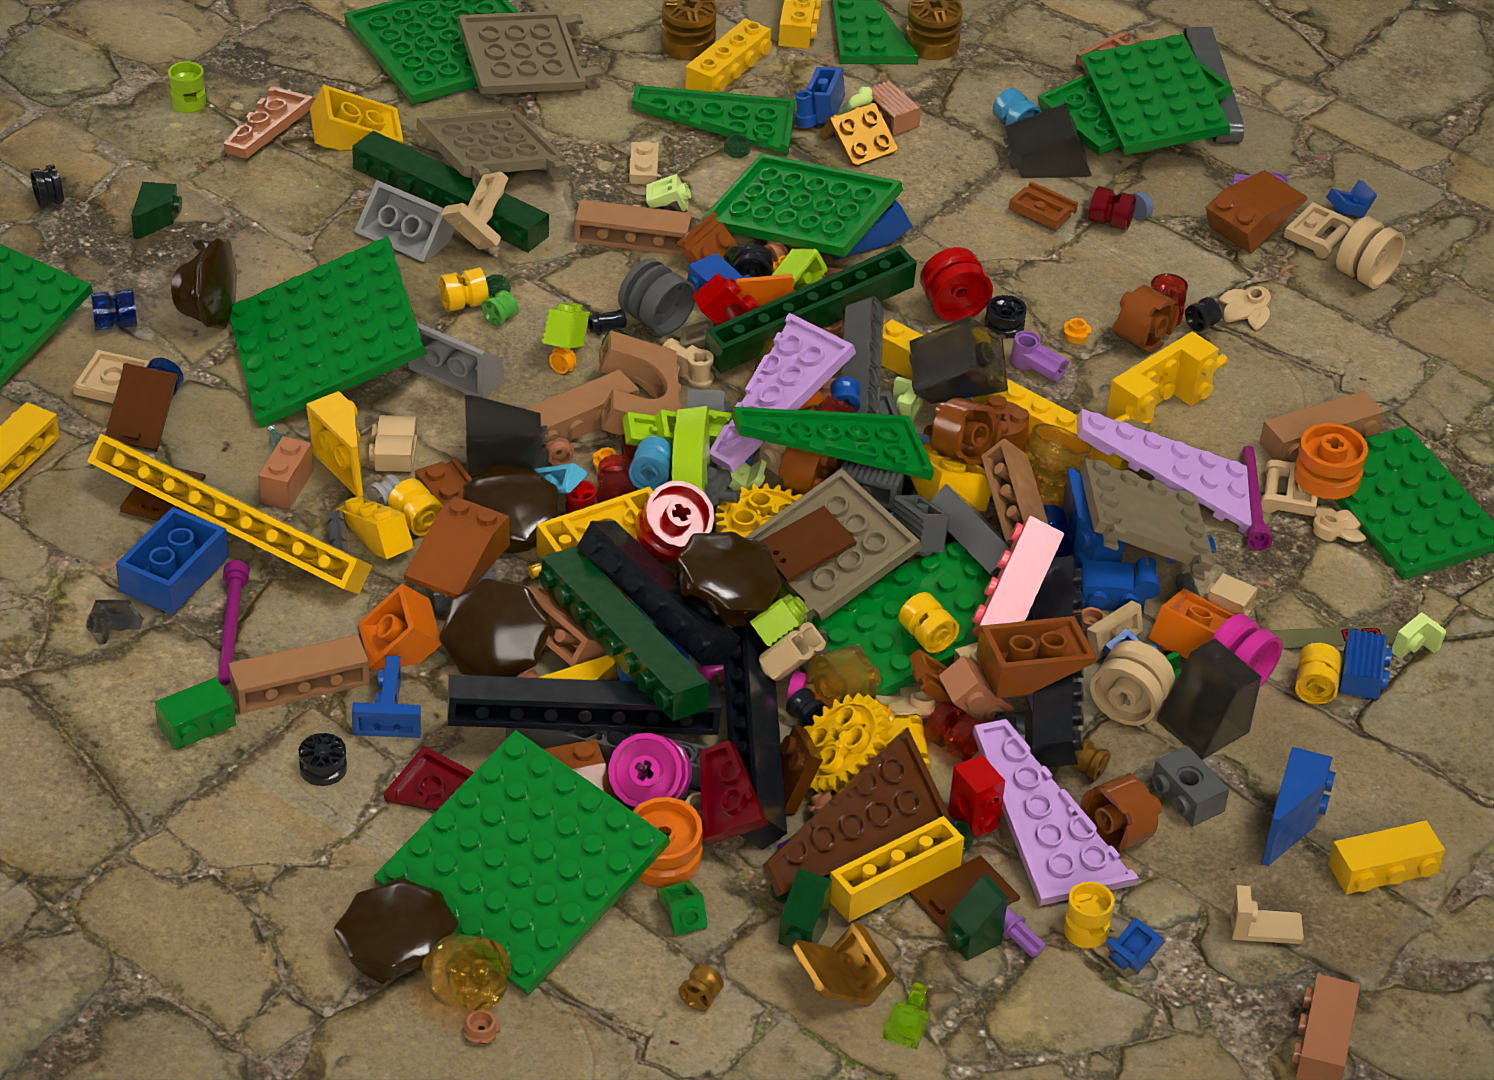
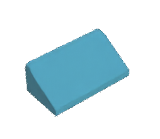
[534,463,588,495]

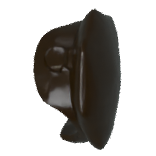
[171,238,237,329]
[463,465,558,554]
[678,531,782,627]
[439,579,551,677]
[334,878,459,984]

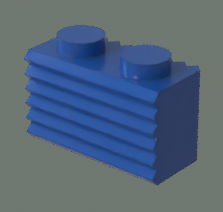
[1339,628,1392,700]

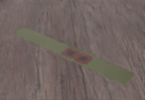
[1269,624,1406,648]

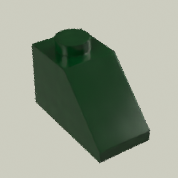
[131,182,182,239]
[778,868,832,950]
[946,875,1008,961]

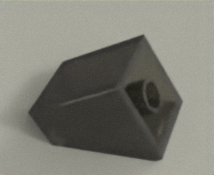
[1003,103,1092,178]
[909,316,1008,404]
[465,395,548,479]
[1157,638,1262,760]

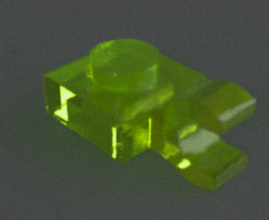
[883,982,930,1049]

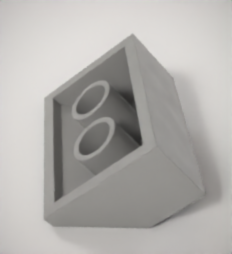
[354,180,455,263]
[408,323,503,401]

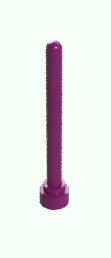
[1242,445,1272,551]
[218,560,250,685]

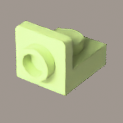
[646,174,691,212]
[893,376,924,423]
[716,459,767,491]
[1392,612,1446,659]

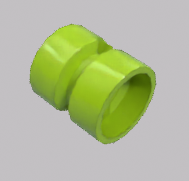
[168,61,206,113]

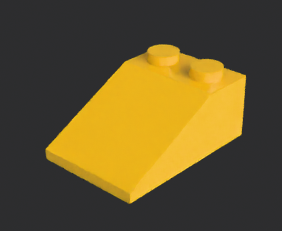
[310,84,404,151]
[306,391,363,497]
[910,444,991,511]

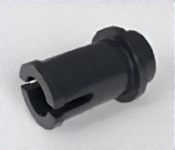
[588,309,627,335]

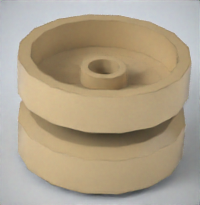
[1336,216,1406,289]
[1090,640,1175,726]

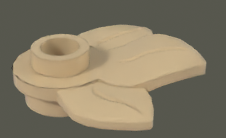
[1219,286,1271,331]
[1313,505,1366,542]
[875,685,939,718]

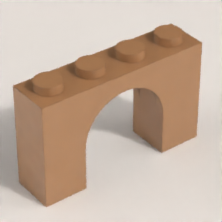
[599,330,682,437]

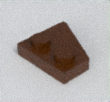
[780,725,823,815]

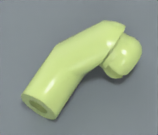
[839,87,873,115]

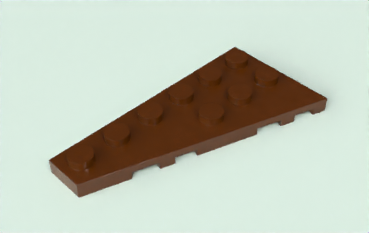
[763,727,952,897]

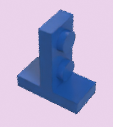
[352,656,421,738]

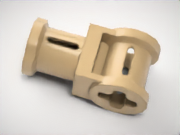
[663,338,714,389]

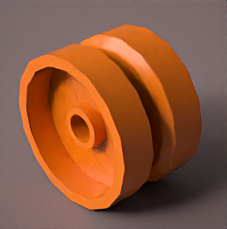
[1294,423,1368,500]
[633,797,703,888]

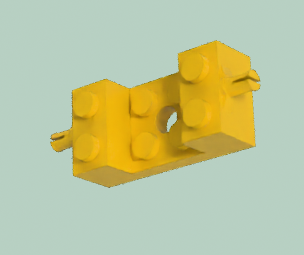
[1106,331,1228,430]
[527,486,657,579]

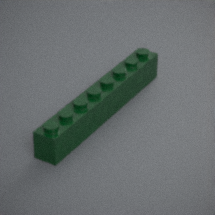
[352,131,549,253]
[705,245,917,373]
[539,546,709,721]

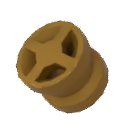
[1070,739,1111,781]
[679,964,724,1011]

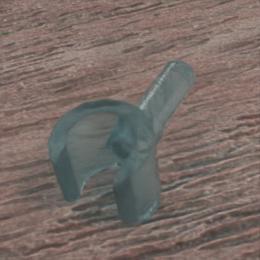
[268,425,289,452]

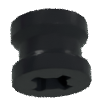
[1185,297,1222,332]
[786,688,827,728]

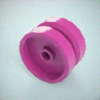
[1201,613,1283,698]
[608,733,692,807]

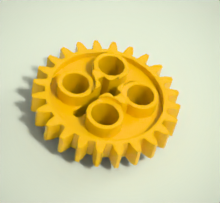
[715,483,803,537]
[804,693,893,793]

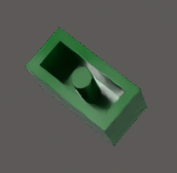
[154,677,236,750]

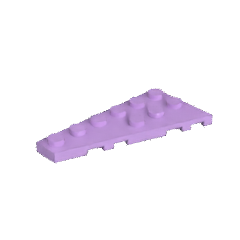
[710,313,856,473]
[1077,409,1252,535]
[972,719,1139,906]

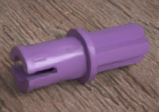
[1003,906,1045,958]

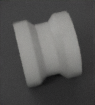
[367,474,400,506]

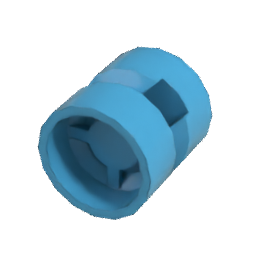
[992,88,1043,137]
[629,436,673,491]

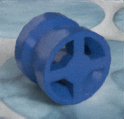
[830,377,860,413]

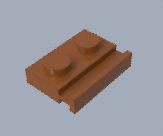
[1009,181,1078,230]
[676,211,738,264]
[415,457,472,506]
[909,649,967,717]

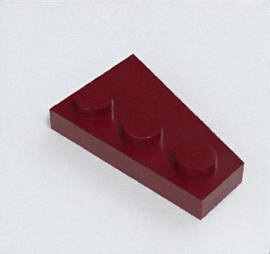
[700,740,769,845]
[383,746,474,811]

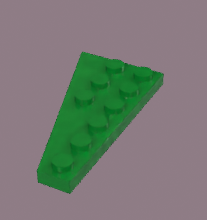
[831,0,919,65]
[632,85,796,155]
[732,407,934,480]

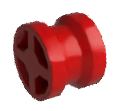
[565,480,596,514]

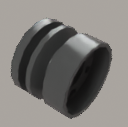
[618,258,696,336]

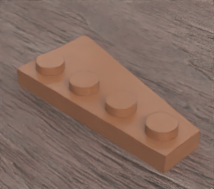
[223,86,314,159]

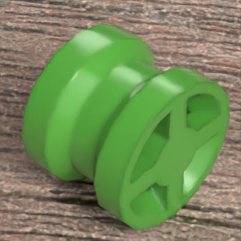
[482,290,519,326]

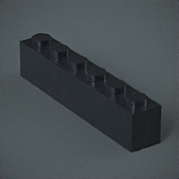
[576,521,741,666]

